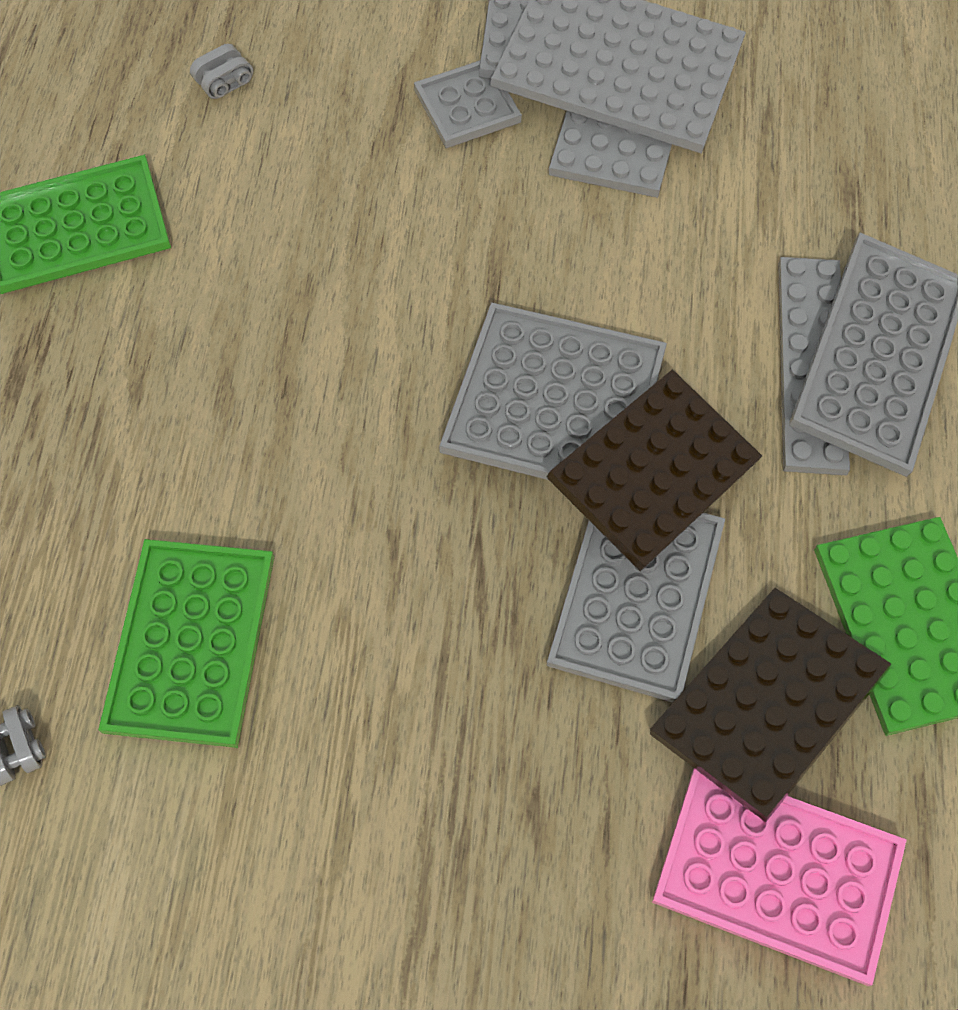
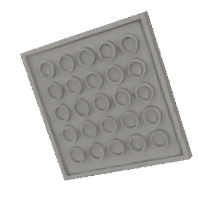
[439,302,667,480]

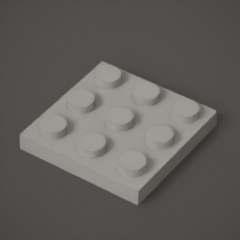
[414,60,522,148]

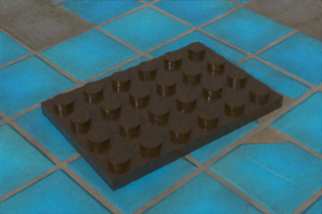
[546,369,762,572]
[650,588,891,822]

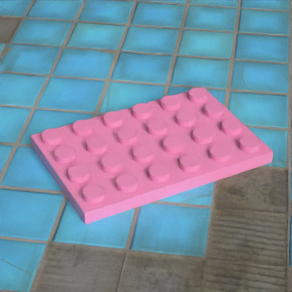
[652,768,906,986]

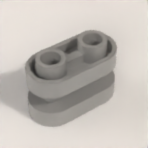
[190,44,253,99]
[0,705,46,786]

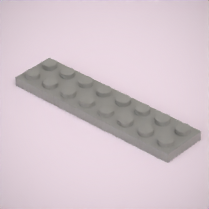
[778,257,850,476]

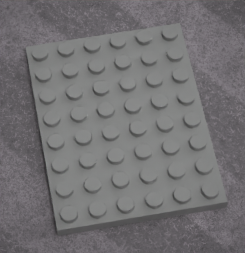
[490,0,746,154]

